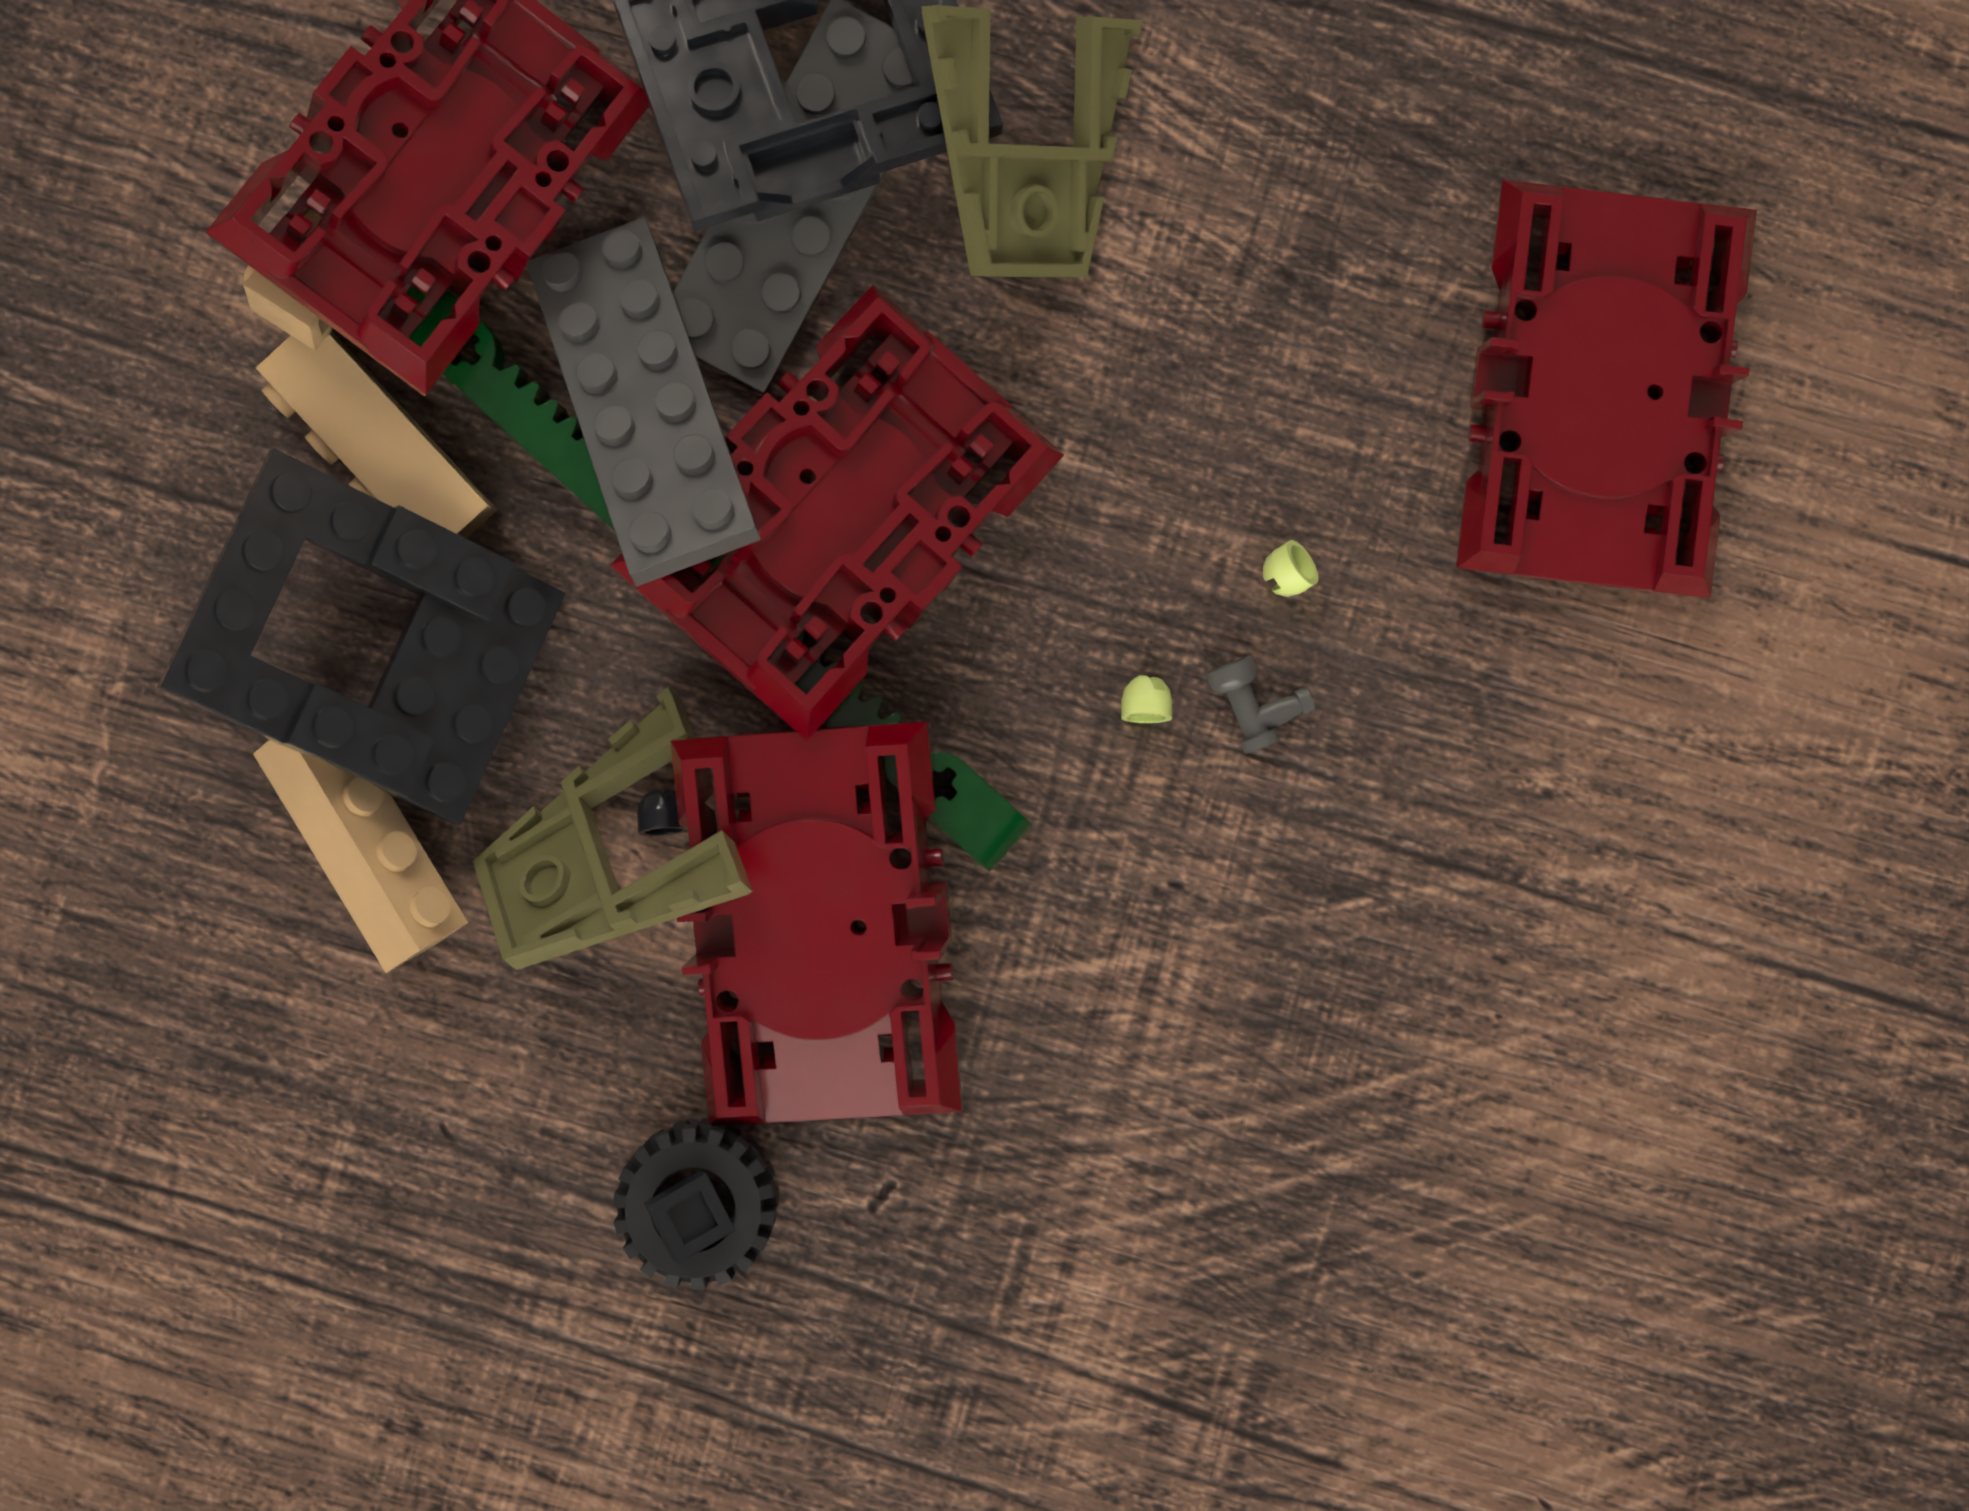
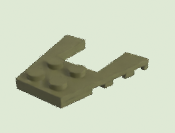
[922,5,1142,277]
[473,687,753,970]

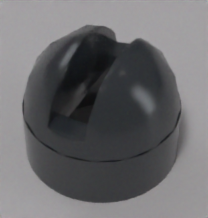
[637,789,688,836]

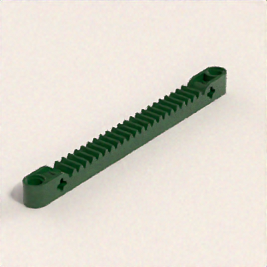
[406,286,1033,872]

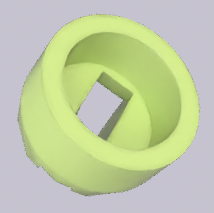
[1263,540,1318,597]
[1121,675,1172,723]

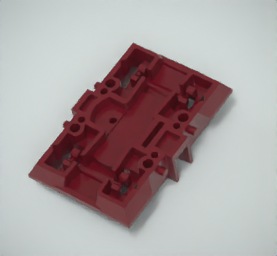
[206,0,649,396]
[1455,180,1757,598]
[610,285,1064,741]
[670,721,963,1126]

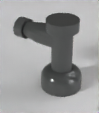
[1205,655,1315,754]

